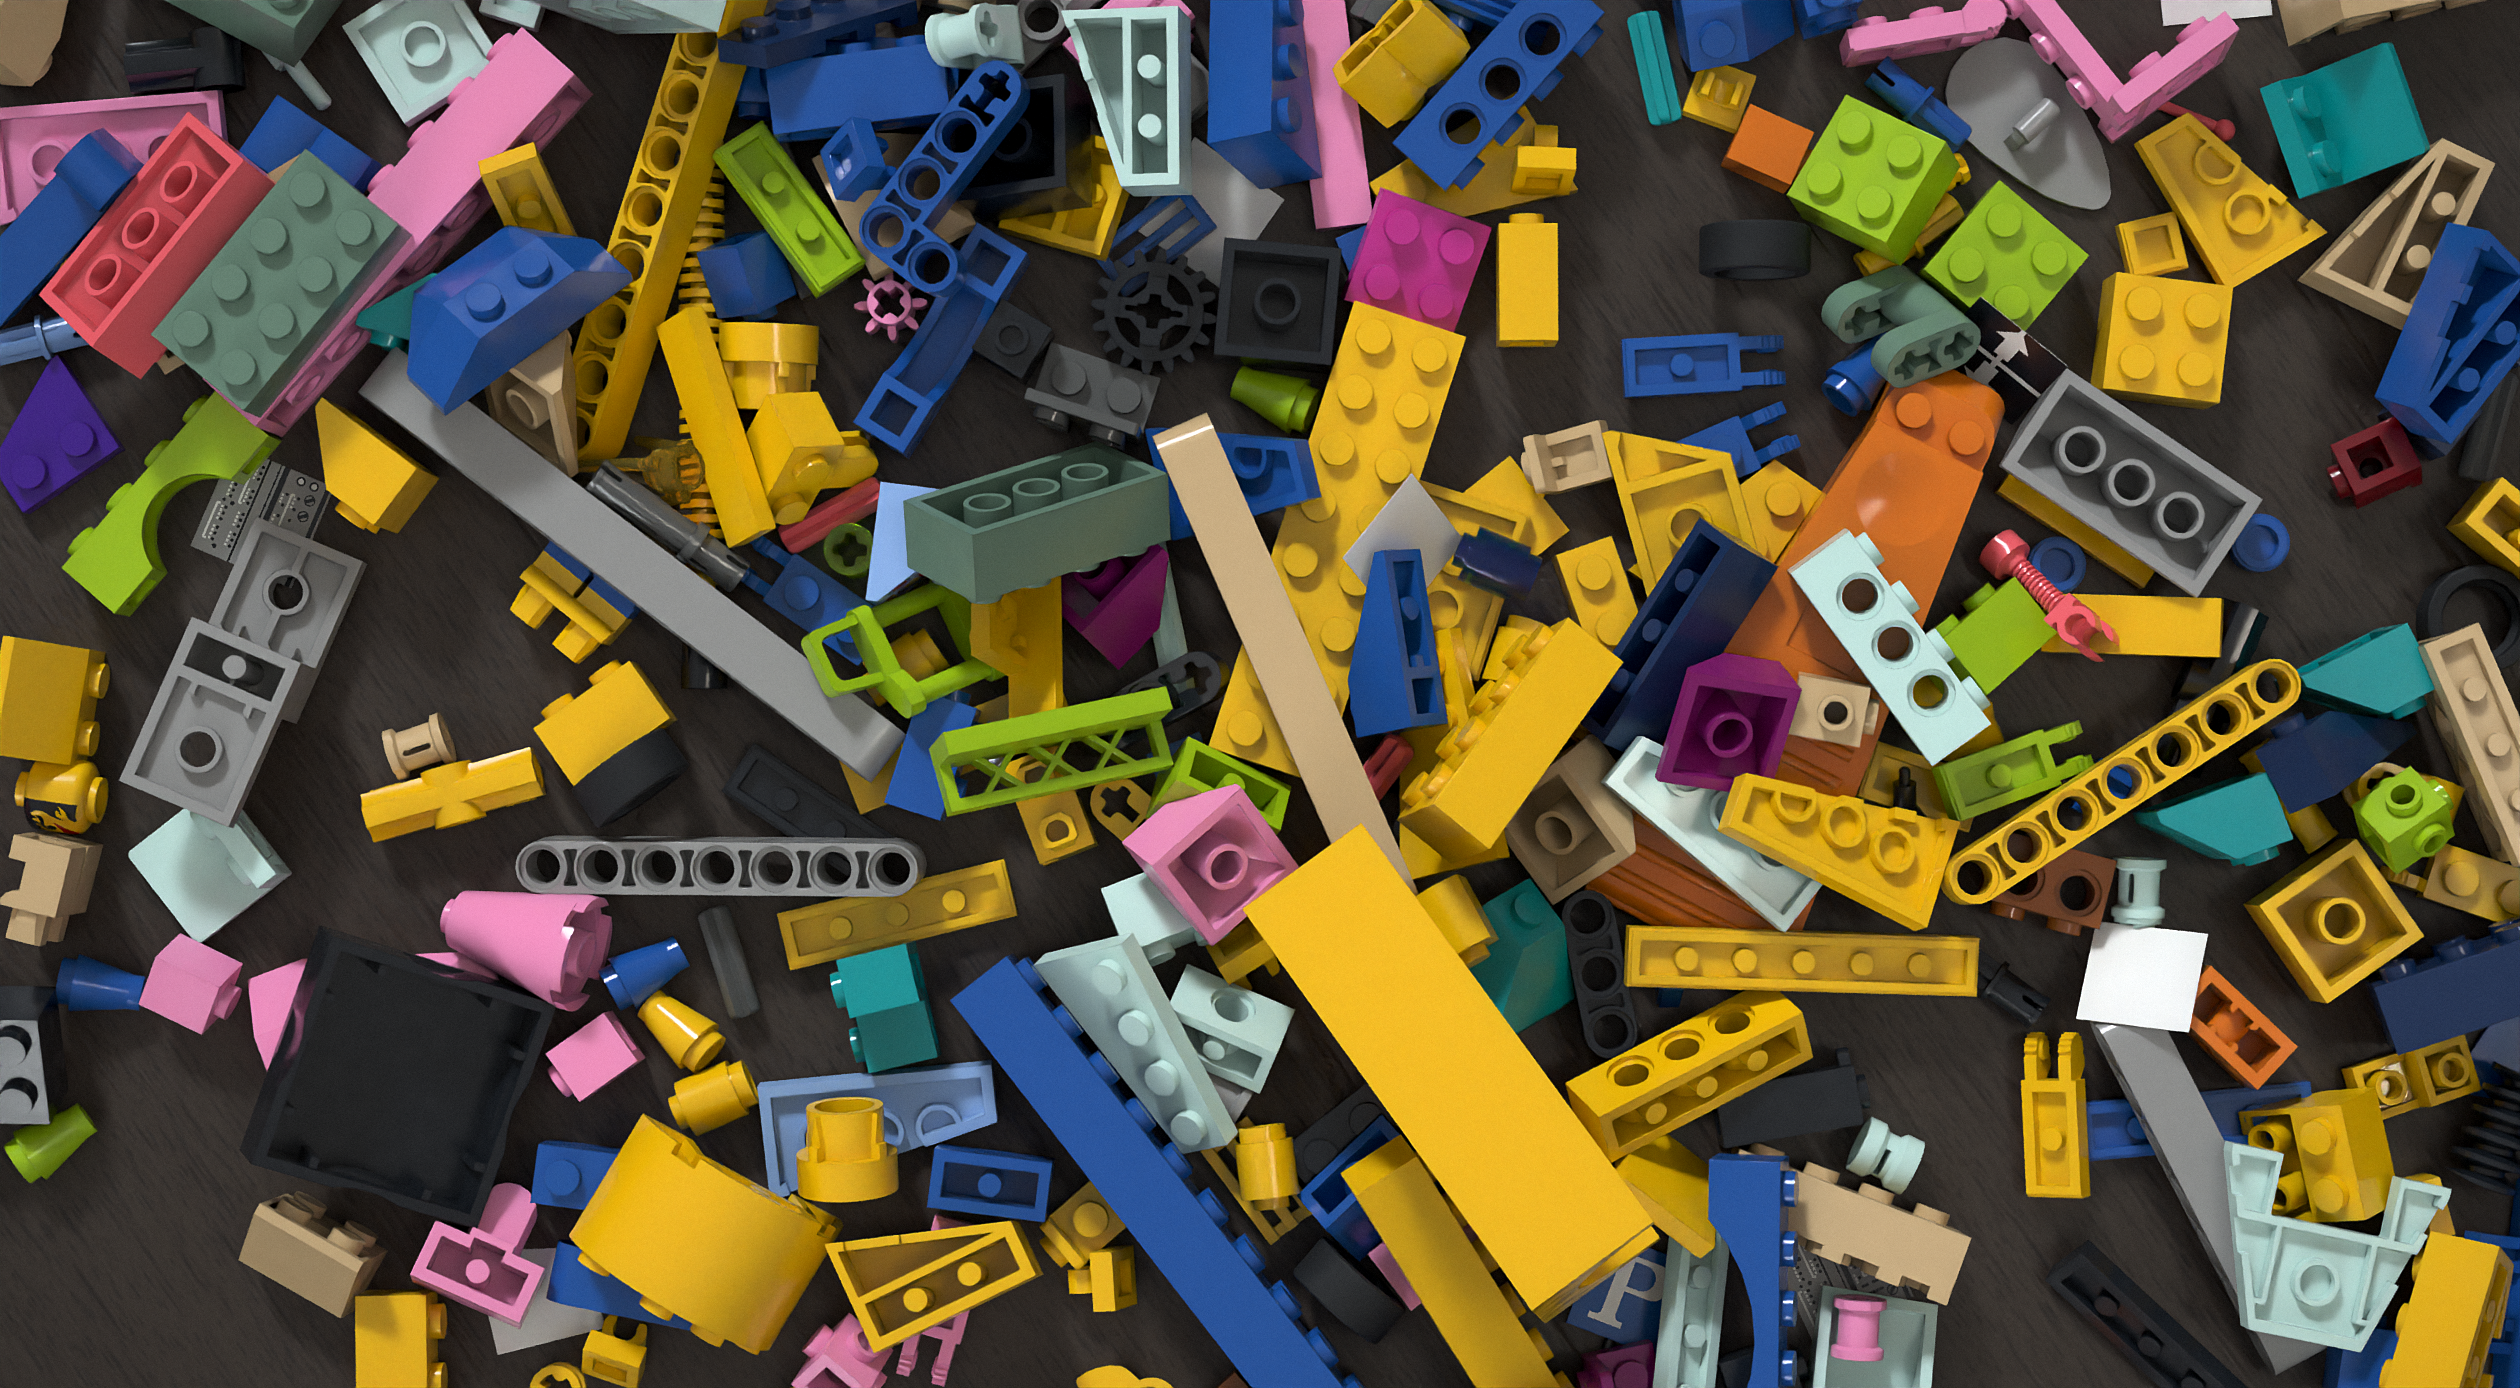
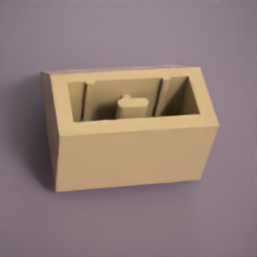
[238,1191,388,1318]

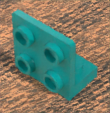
[2260,42,2430,199]

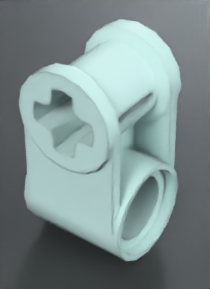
[925,2,1026,70]

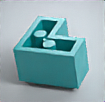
[830,941,942,1073]

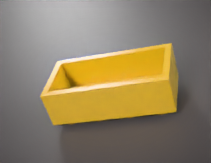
[1397,617,1623,864]

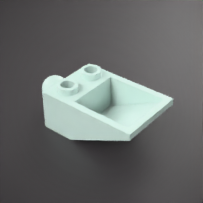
[1804,1285,1938,1388]

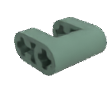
[1821,265,1981,388]

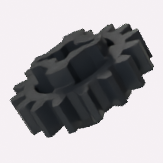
[1091,248,1217,375]

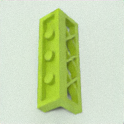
[929,686,1174,817]

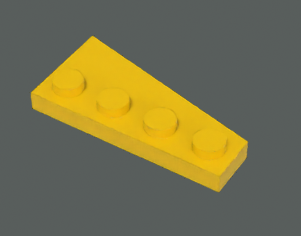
[1400,627,1510,881]
[1717,773,1960,931]

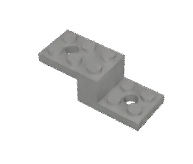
[119,516,367,828]

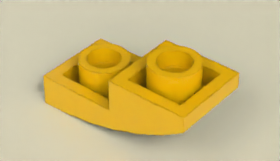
[2341,1034,2482,1120]

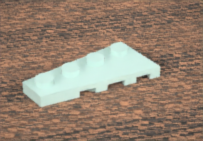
[1601,736,1823,932]

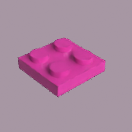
[1341,187,1492,333]

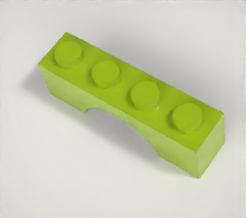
[61,391,282,617]

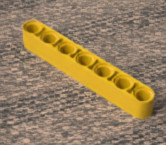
[1941,659,2301,905]

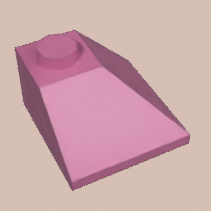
[1122,784,1299,947]

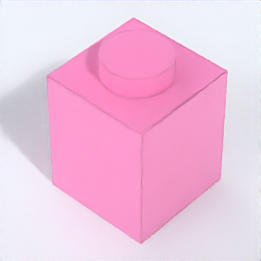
[139,933,243,1035]
[546,1010,646,1102]

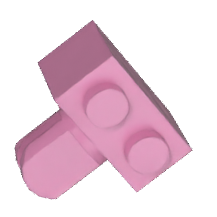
[410,1183,545,1329]

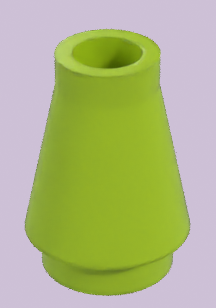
[1230,366,1321,434]
[4,1102,98,1184]

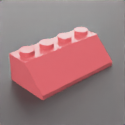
[39,111,276,379]

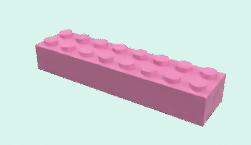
[202,27,593,437]

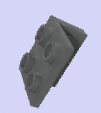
[1024,342,1161,452]

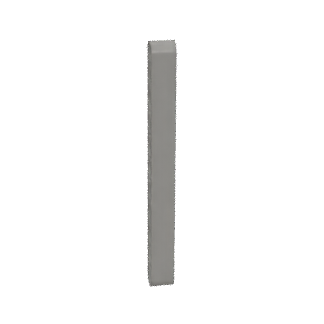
[357,347,906,783]

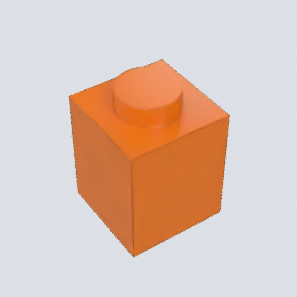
[1720,104,1814,194]

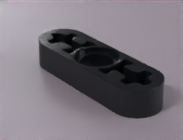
[1075,651,1230,758]

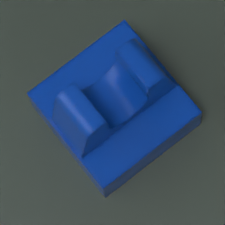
[820,117,897,202]

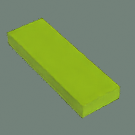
[712,121,867,299]

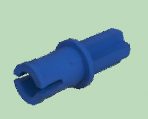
[1863,56,1972,153]

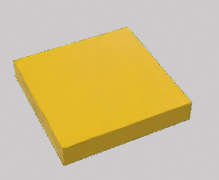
[1614,1134,1716,1259]

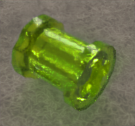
[823,523,873,579]

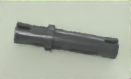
[584,459,751,593]

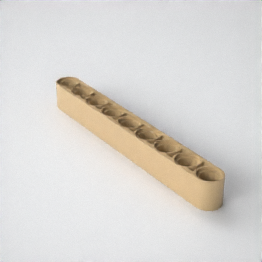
[1152,413,1418,896]

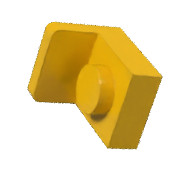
[1039,1180,1126,1271]

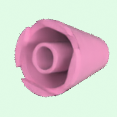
[440,891,612,1012]

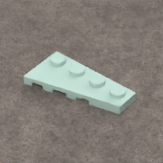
[1033,932,1238,1154]

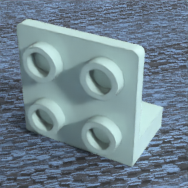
[128,809,292,943]

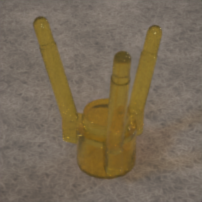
[578,435,705,526]

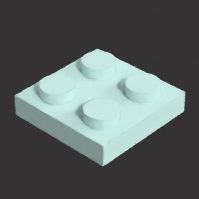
[342,0,493,127]

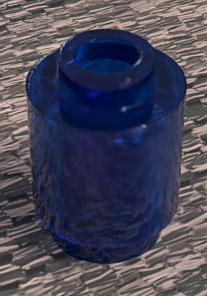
[1451,526,1543,601]

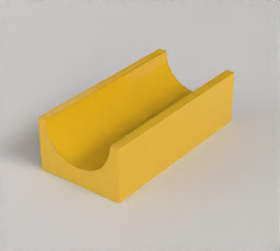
[1242,823,1660,1323]

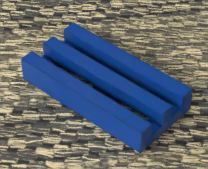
[1095,195,1217,297]

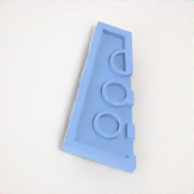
[757,1060,998,1197]

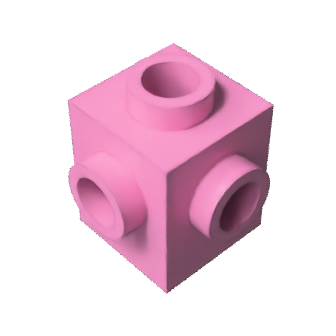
[791,1313,893,1388]

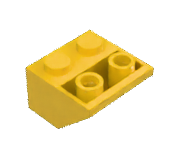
[2238,1087,2395,1223]

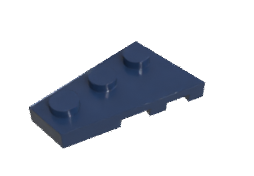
[717,0,918,69]

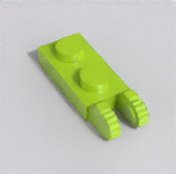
[1931,720,2094,822]

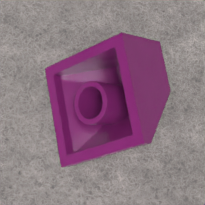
[1061,544,1169,670]
[1655,653,1802,792]

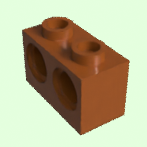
[1977,833,2117,937]

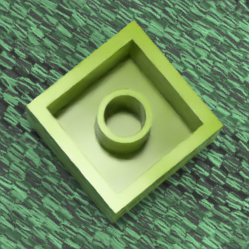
[1787,95,1960,266]
[1917,180,2089,331]

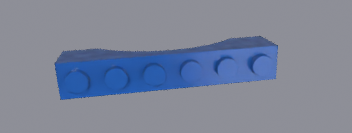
[1708,1153,1799,1388]

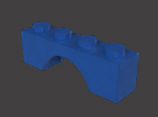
[853,223,1031,459]

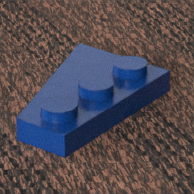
[1145,427,1322,541]

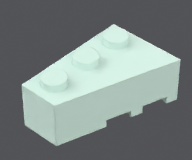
[1061,6,1192,197]

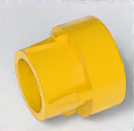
[718,322,819,410]
[796,1097,899,1202]

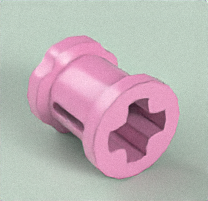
[1830,1294,1887,1362]

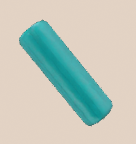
[1627,11,1683,126]

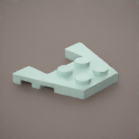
[2223,1140,2452,1353]

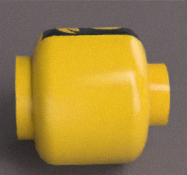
[15,759,109,834]

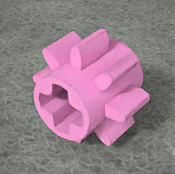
[854,272,929,343]

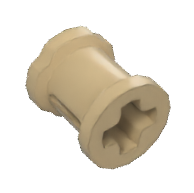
[382,713,457,780]

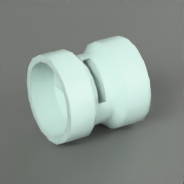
[1846,1116,1925,1195]

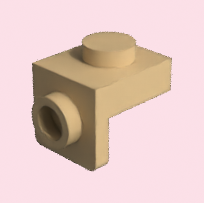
[1521,420,1614,495]

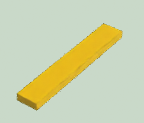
[1624,925,1980,997]

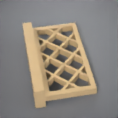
[2417,622,2520,867]

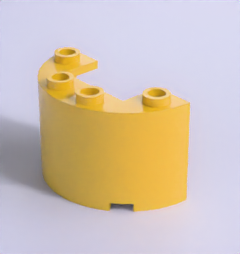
[569,1113,844,1355]

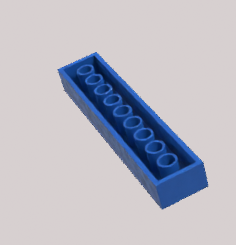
[950,953,1366,1388]

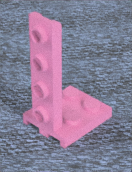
[2000,0,2240,144]

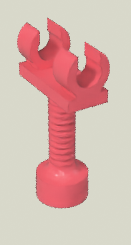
[1979,529,2119,662]

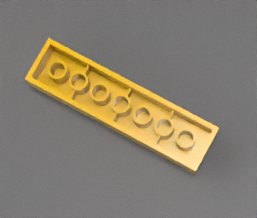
[1209,301,1466,779]

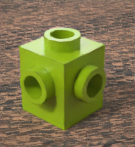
[2352,766,2455,875]

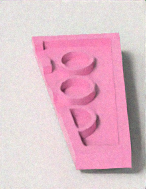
[0,90,228,226]

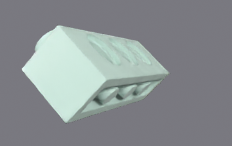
[1787,528,1991,766]

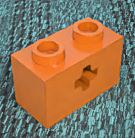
[2184,964,2298,1090]

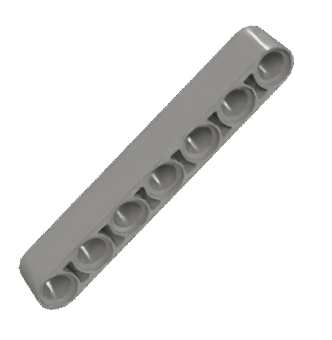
[515,835,927,897]
[2090,1021,2327,1375]

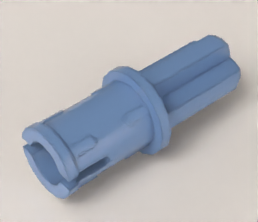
[0,314,89,366]

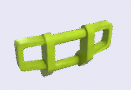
[801,579,1006,718]

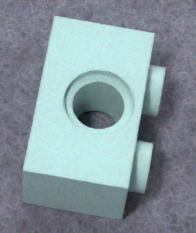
[1170,964,1295,1094]

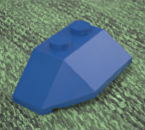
[407,225,633,416]

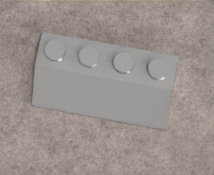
[1999,368,2263,598]

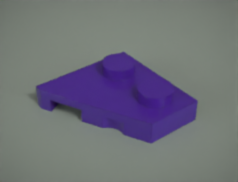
[0,355,125,514]

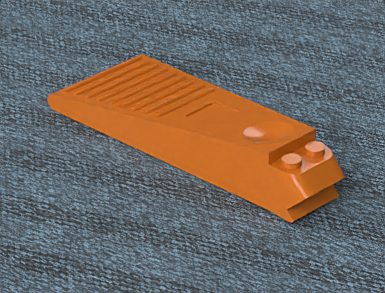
[1584,369,2005,930]

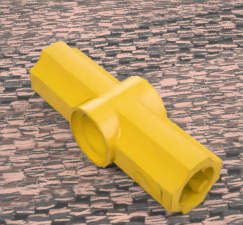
[360,747,546,843]

